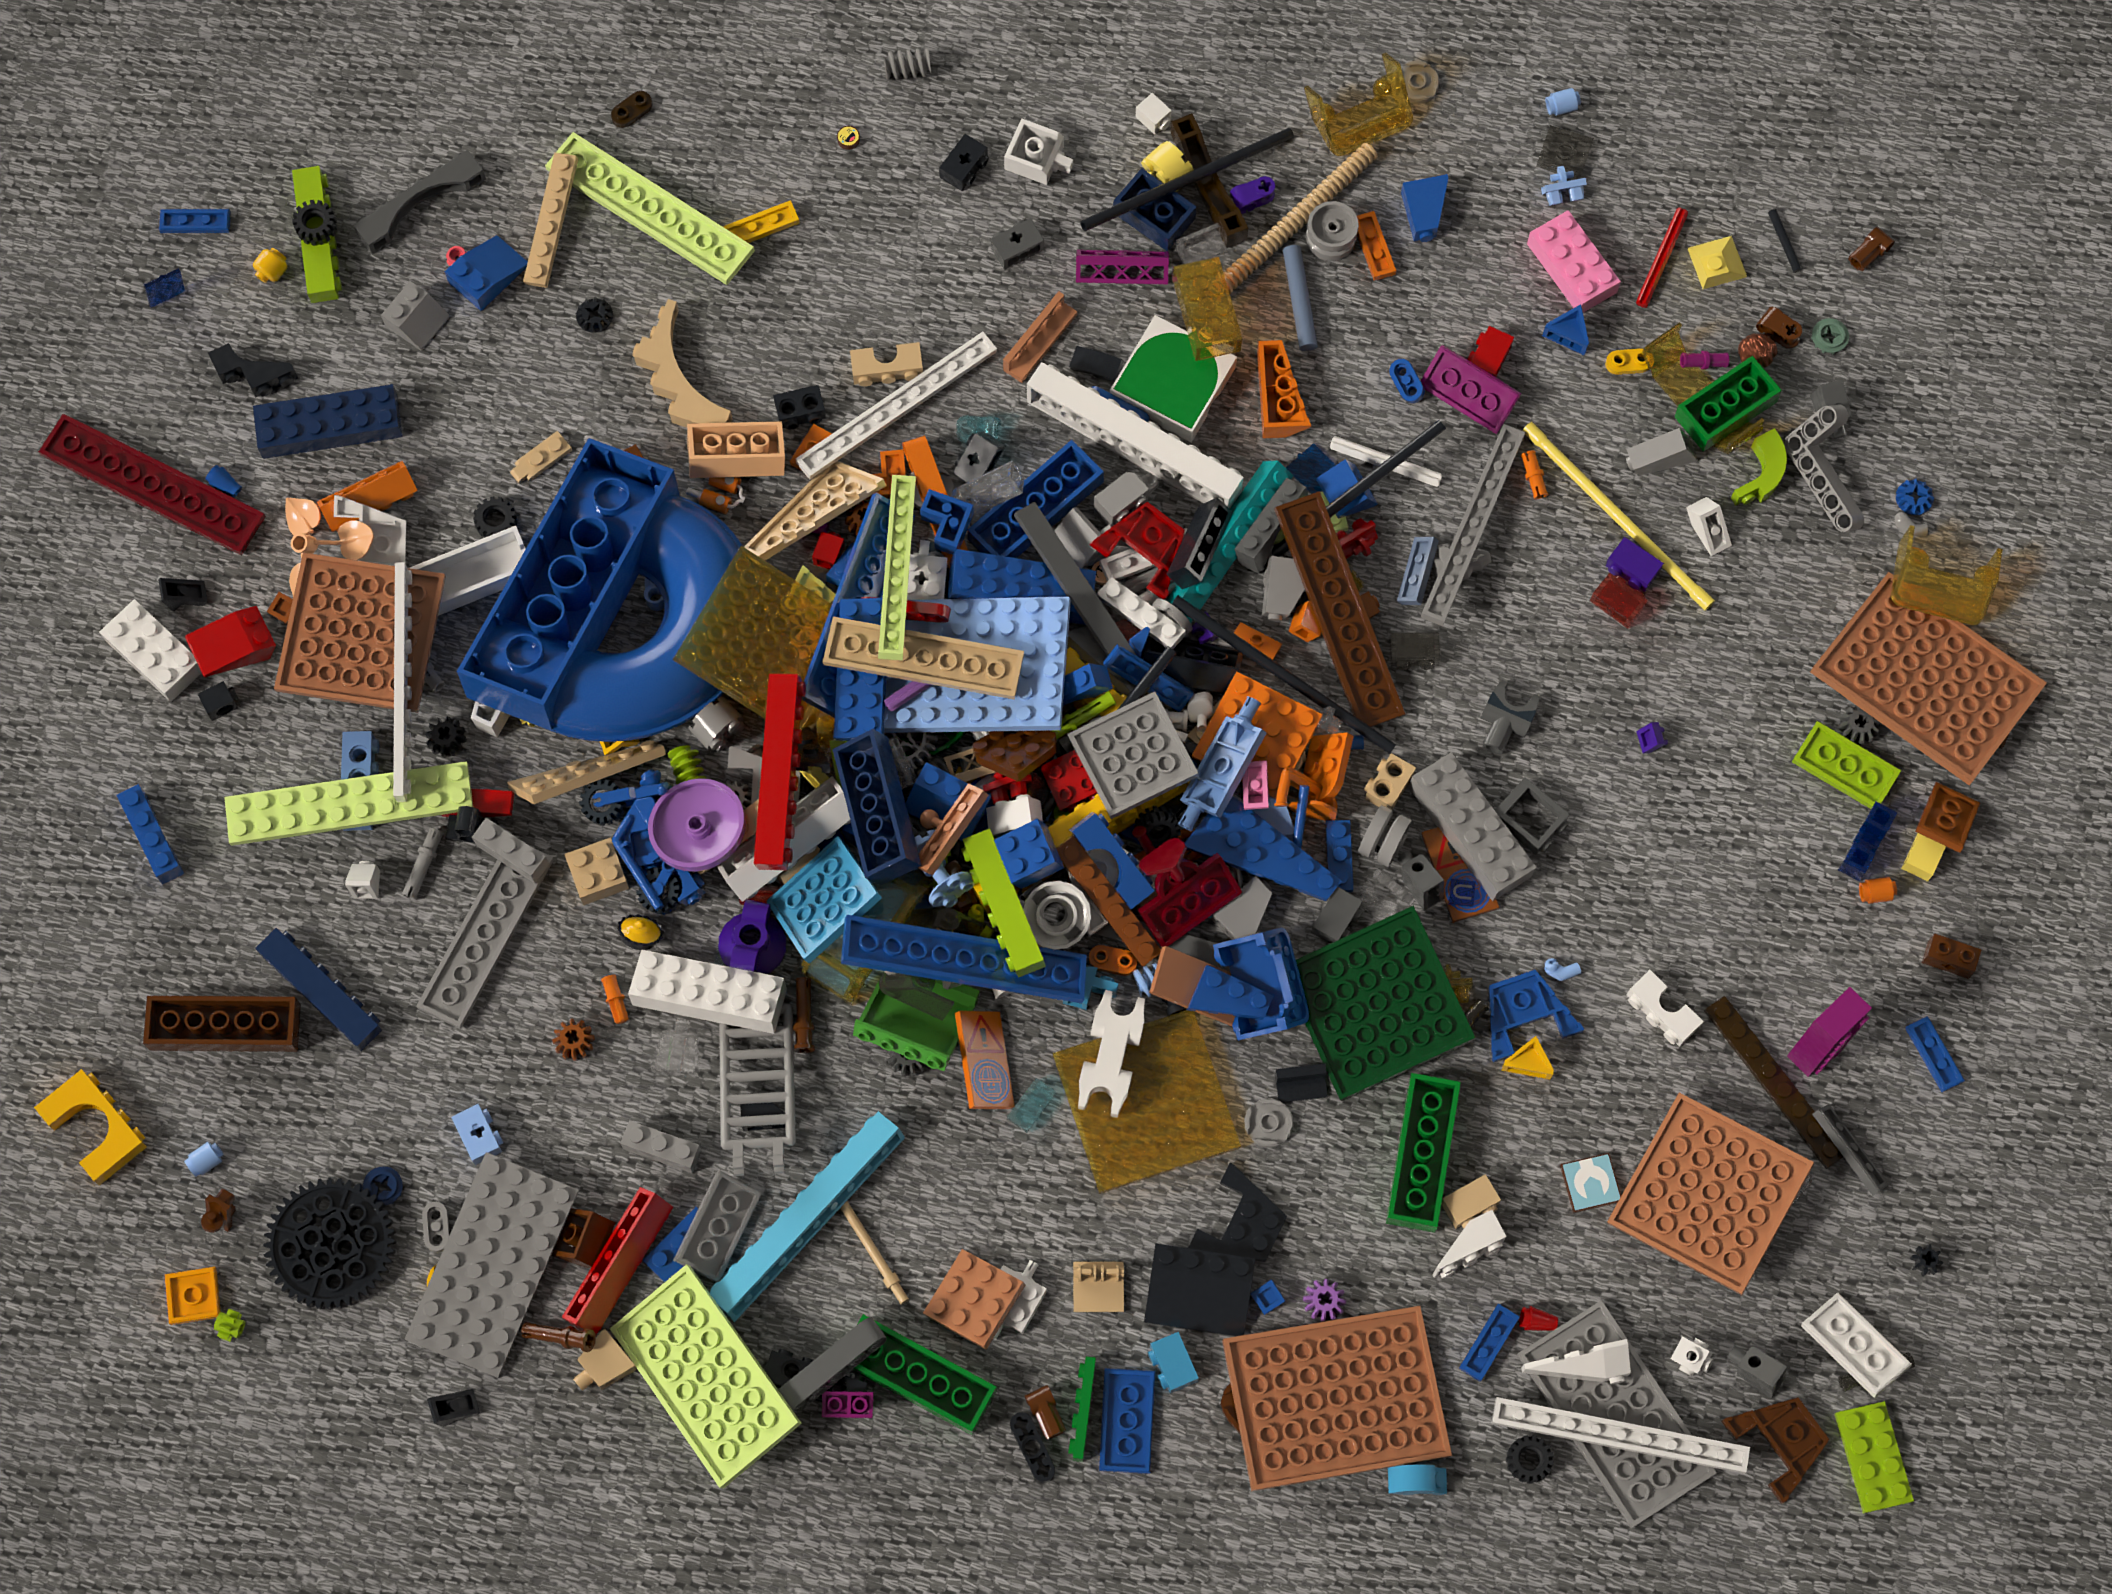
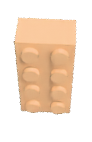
[687,421,785,478]

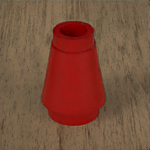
[1519,1306,1558,1331]

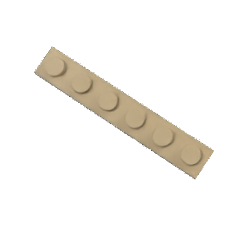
[523,152,579,288]

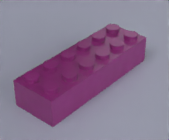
[1787,987,1872,1077]

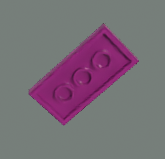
[1421,345,1521,434]

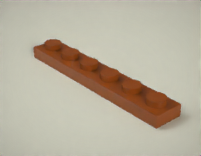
[1056,835,1161,967]

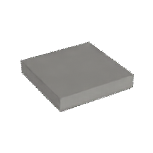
[1054,507,1101,569]

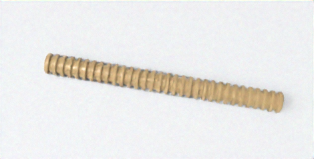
[1206,143,1378,303]

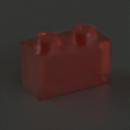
[1590,573,1648,629]

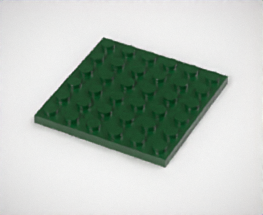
[1296,905,1476,1101]

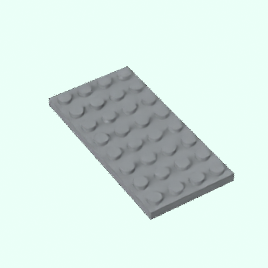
[405,1152,579,1378]
[1517,1300,1717,1529]

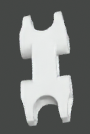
[1078,990,1145,1118]

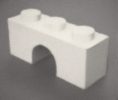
[1627,970,1704,1047]

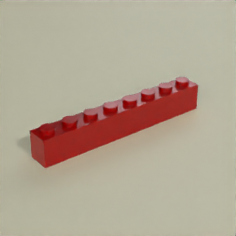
[754,674,806,870]

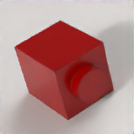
[812,532,845,569]

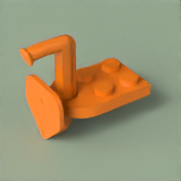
[1274,732,1354,821]

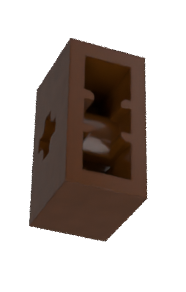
[1922,933,1982,979]

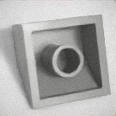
[381,281,450,351]

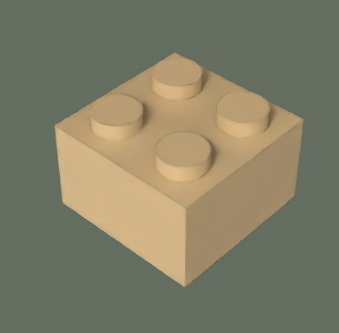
[565,837,629,905]

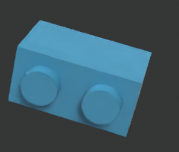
[1148,1332,1199,1394]

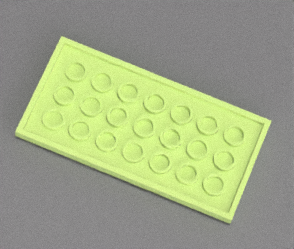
[610,1264,802,1489]

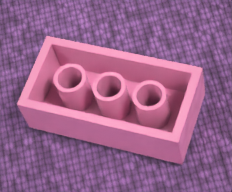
[1527,210,1621,313]

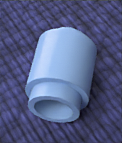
[1545,88,1581,116]
[184,1141,224,1177]

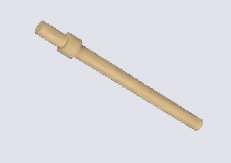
[840,1201,909,1305]

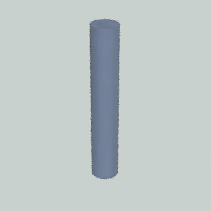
[1283,245,1318,351]

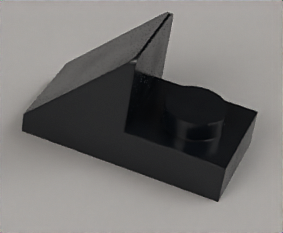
[158,578,208,611]
[427,1389,480,1427]

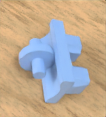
[1541,166,1587,206]

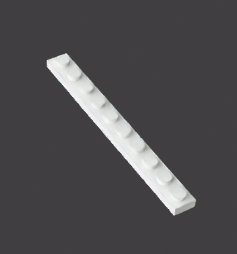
[796,332,997,480]
[393,562,412,802]
[1492,1397,1750,1474]

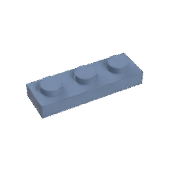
[1397,537,1439,605]

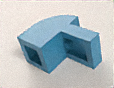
[1063,967,1118,1010]
[1388,1465,1447,1495]

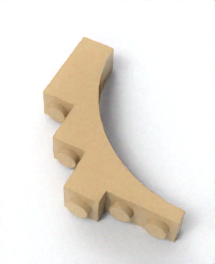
[633,299,733,428]

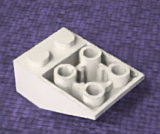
[1433,1210,1506,1279]

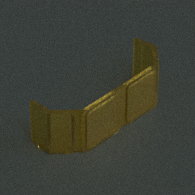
[1642,322,1764,455]

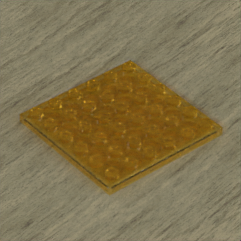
[672,546,832,730]
[1052,1010,1241,1194]

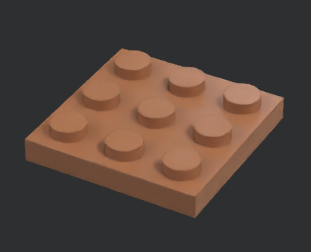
[923,1249,1026,1350]

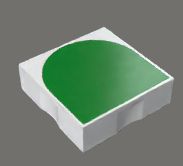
[1110,315,1237,443]

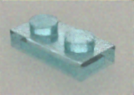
[1007,1078,1056,1133]

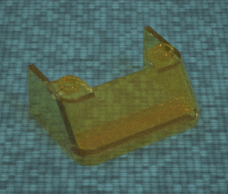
[1304,52,1413,156]
[1891,525,2003,625]

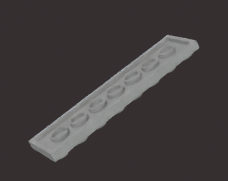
[416,847,554,1029]

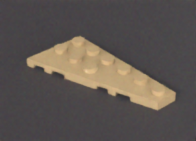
[742,461,886,563]

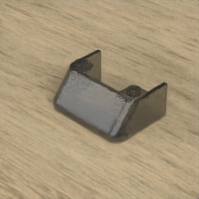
[879,908,986,1021]

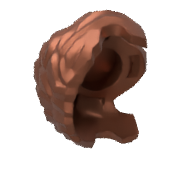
[1738,333,1777,368]

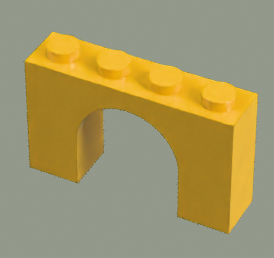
[34,1069,147,1186]

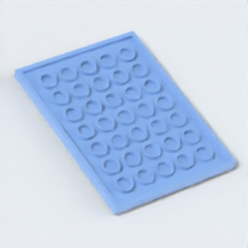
[884,597,1071,733]

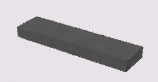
[1812,1104,1889,1196]

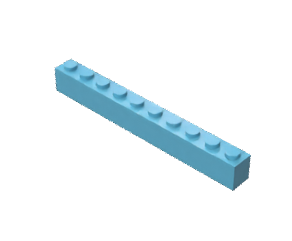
[710,1111,905,1322]

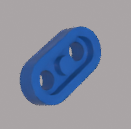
[1389,359,1425,403]

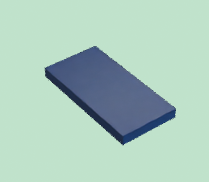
[1099,1368,1155,1474]

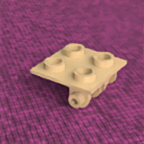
[1073,1262,1124,1312]

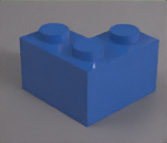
[920,489,974,555]

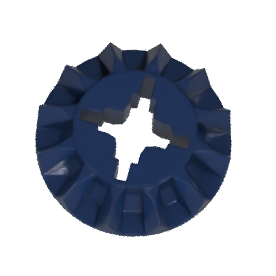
[362,1166,403,1205]

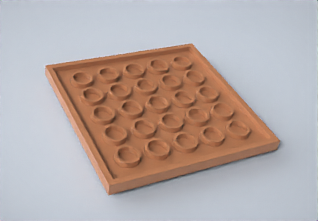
[274,552,446,713]
[1607,1093,1814,1295]

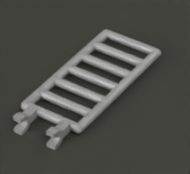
[719,1004,796,1176]

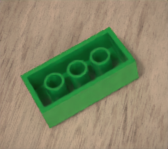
[1675,356,1782,452]

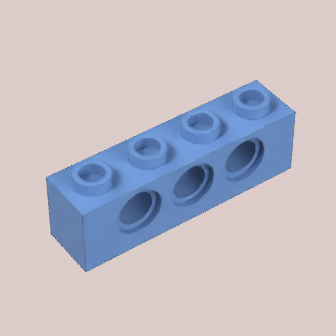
[341,731,379,831]

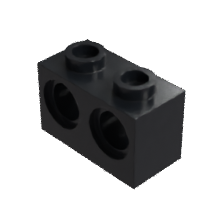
[773,384,826,430]

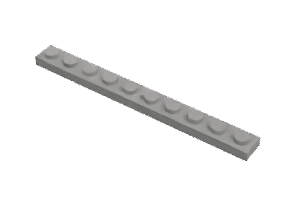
[1420,424,1525,626]

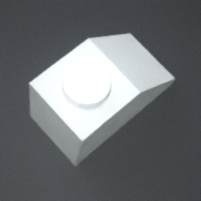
[1686,497,1732,556]
[345,861,380,899]

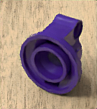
[718,899,786,974]

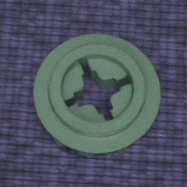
[1811,318,1849,355]

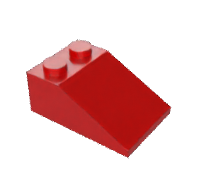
[185,606,276,677]

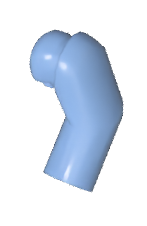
[1544,958,1581,981]

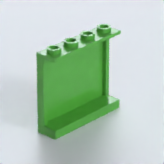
[853,971,980,1071]

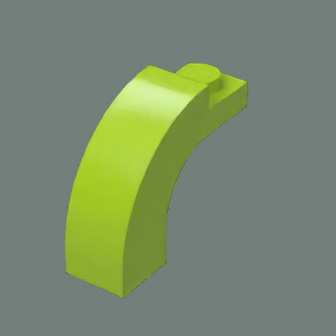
[1731,428,1787,506]

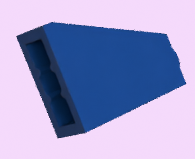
[1401,174,1449,242]

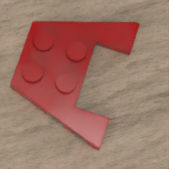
[1089,502,1185,600]

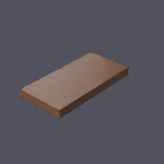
[1149,946,1235,1027]

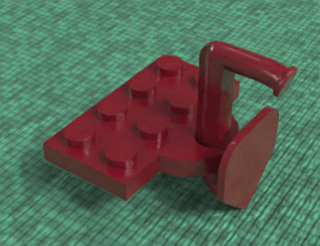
[1132,826,1242,947]

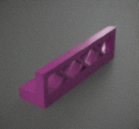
[1076,249,1169,284]

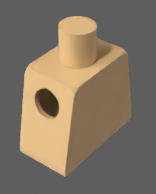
[573,1329,637,1391]

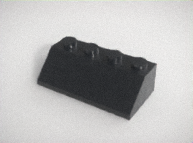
[1144,636,1243,696]

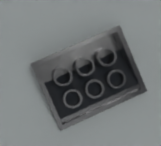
[1144,1243,1255,1337]

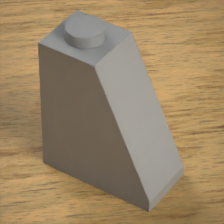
[1626,428,1698,476]
[1262,556,1305,622]
[1212,876,1272,940]

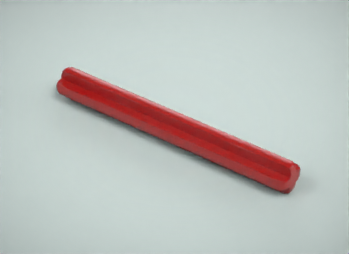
[1636,208,1688,308]

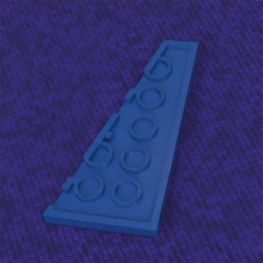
[1185,796,1342,901]

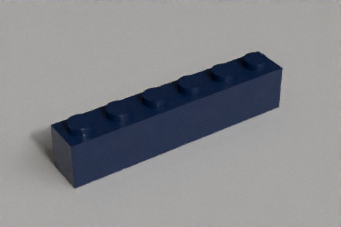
[255,928,382,1051]

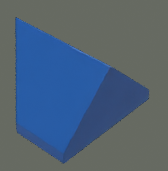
[1542,304,1589,355]

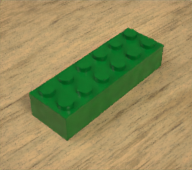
[1385,1073,1461,1233]
[852,1314,997,1436]

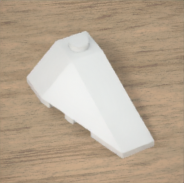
[1521,1339,1631,1385]

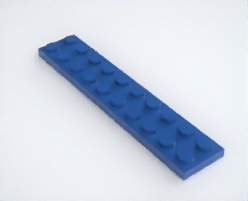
[802,492,915,718]
[841,915,1087,1003]

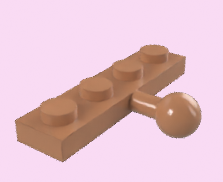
[918,783,989,876]

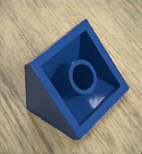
[1316,459,1378,519]

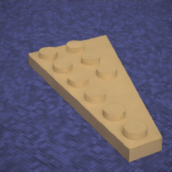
[507,740,666,804]

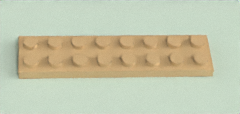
[823,617,1024,700]

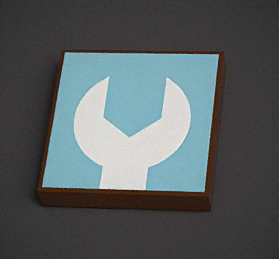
[1560,1153,1621,1214]

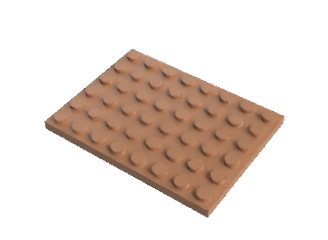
[1810,572,2047,786]
[1222,1306,1452,1491]

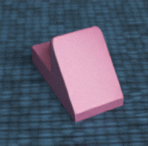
[1243,761,1270,810]

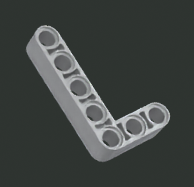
[1784,405,1864,532]

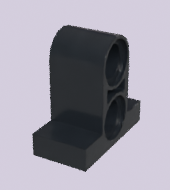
[445,806,498,843]

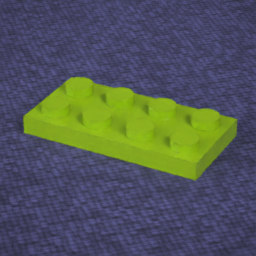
[1792,721,1901,812]
[1834,1401,1914,1514]

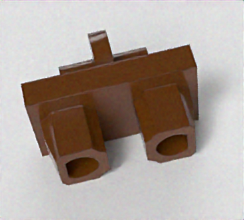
[201,1189,236,1233]

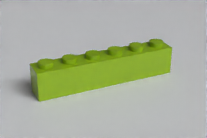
[292,166,342,303]
[961,828,1046,978]

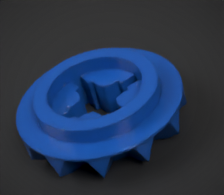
[1896,478,1935,515]

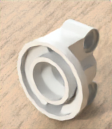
[1022,880,1091,950]

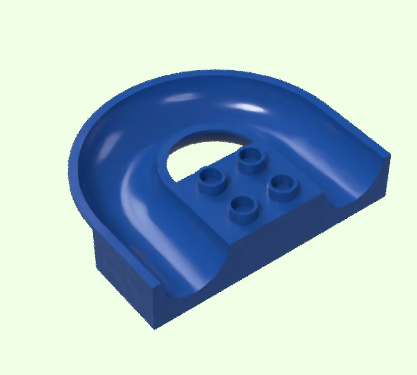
[457,438,760,742]

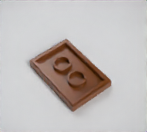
[1915,782,1980,853]

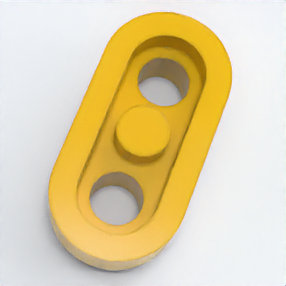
[1605,349,1653,375]

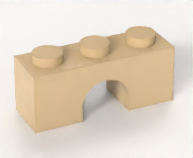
[850,342,923,386]

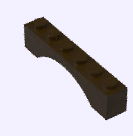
[1171,113,1248,248]

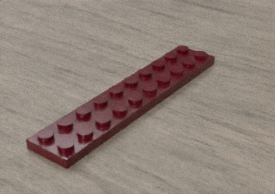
[38,414,266,556]

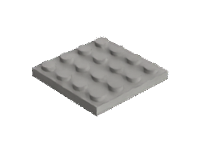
[1068,692,1199,819]

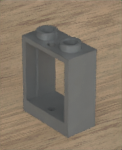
[1495,777,1570,855]

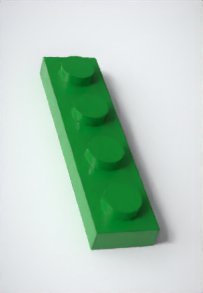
[1068,1356,1096,1462]

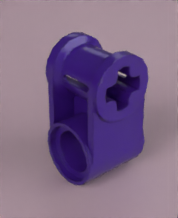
[1230,176,1275,214]

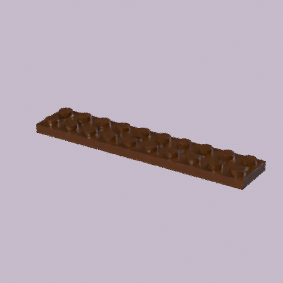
[1274,491,1405,727]

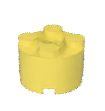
[1141,141,1194,192]

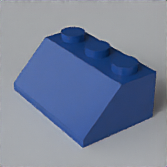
[905,762,991,842]

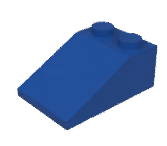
[444,235,528,311]

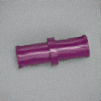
[1680,351,1729,369]

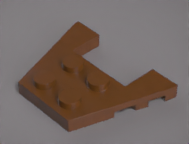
[1721,1397,1829,1504]

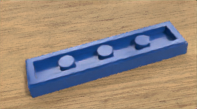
[1103,644,1194,712]

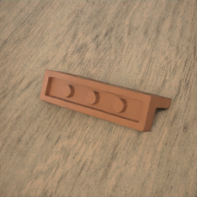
[1003,291,1077,383]

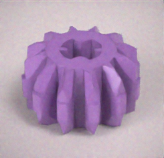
[1303,1279,1346,1322]

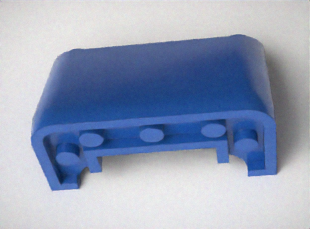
[1213,927,1309,1040]

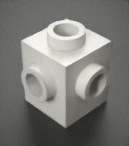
[1671,1336,1713,1376]

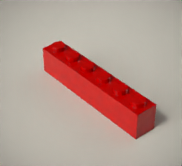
[562,1187,673,1336]

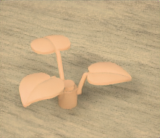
[285,498,374,596]

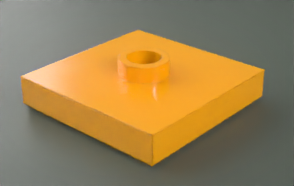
[165,1267,221,1325]

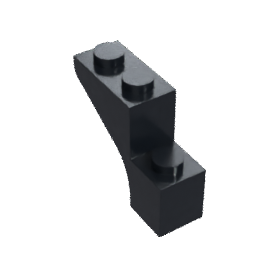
[208,343,298,398]

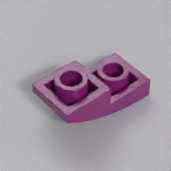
[822,1391,873,1418]

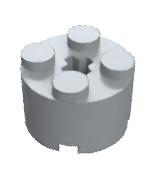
[688,696,746,752]

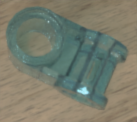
[956,415,1001,443]

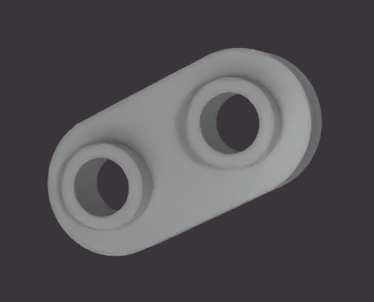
[422,1202,450,1253]

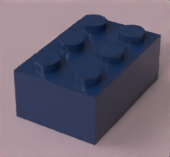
[1113,168,1196,251]

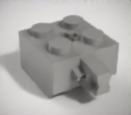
[1094,472,1159,527]

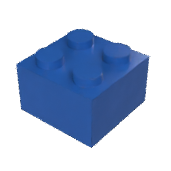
[994,818,1064,889]

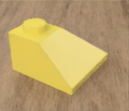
[1688,236,1747,289]

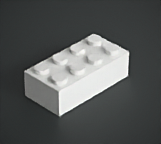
[99,599,202,702]

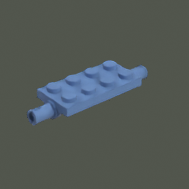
[1178,696,1266,831]

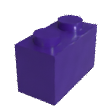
[1605,537,1664,592]

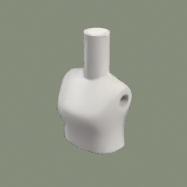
[1187,692,1215,733]

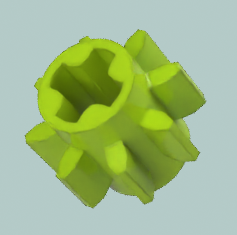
[214,1309,246,1342]

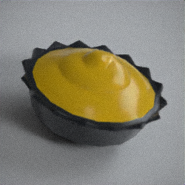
[617,914,664,950]

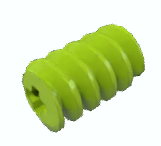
[668,745,707,784]

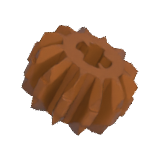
[552,1018,595,1061]

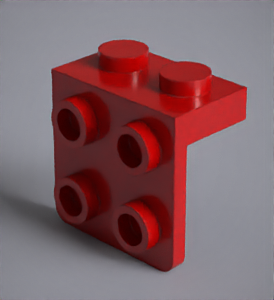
[1041,750,1097,813]

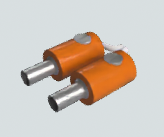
[686,477,745,515]

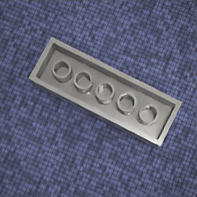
[1408,752,1537,901]

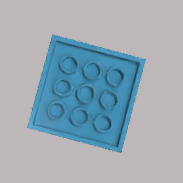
[766,836,882,964]

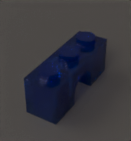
[1838,801,1897,882]

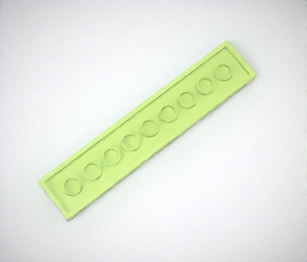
[545,132,755,285]
[225,761,473,846]

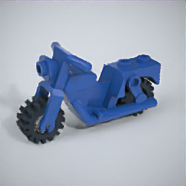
[579,769,706,915]

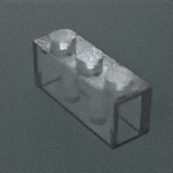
[951,461,1025,517]

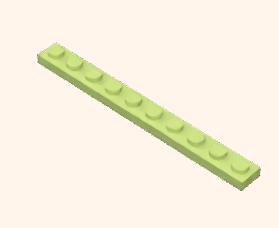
[878,475,916,660]

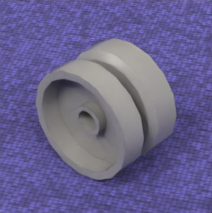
[1306,201,1359,261]
[1358,805,1412,867]

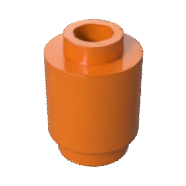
[1859,877,1897,904]

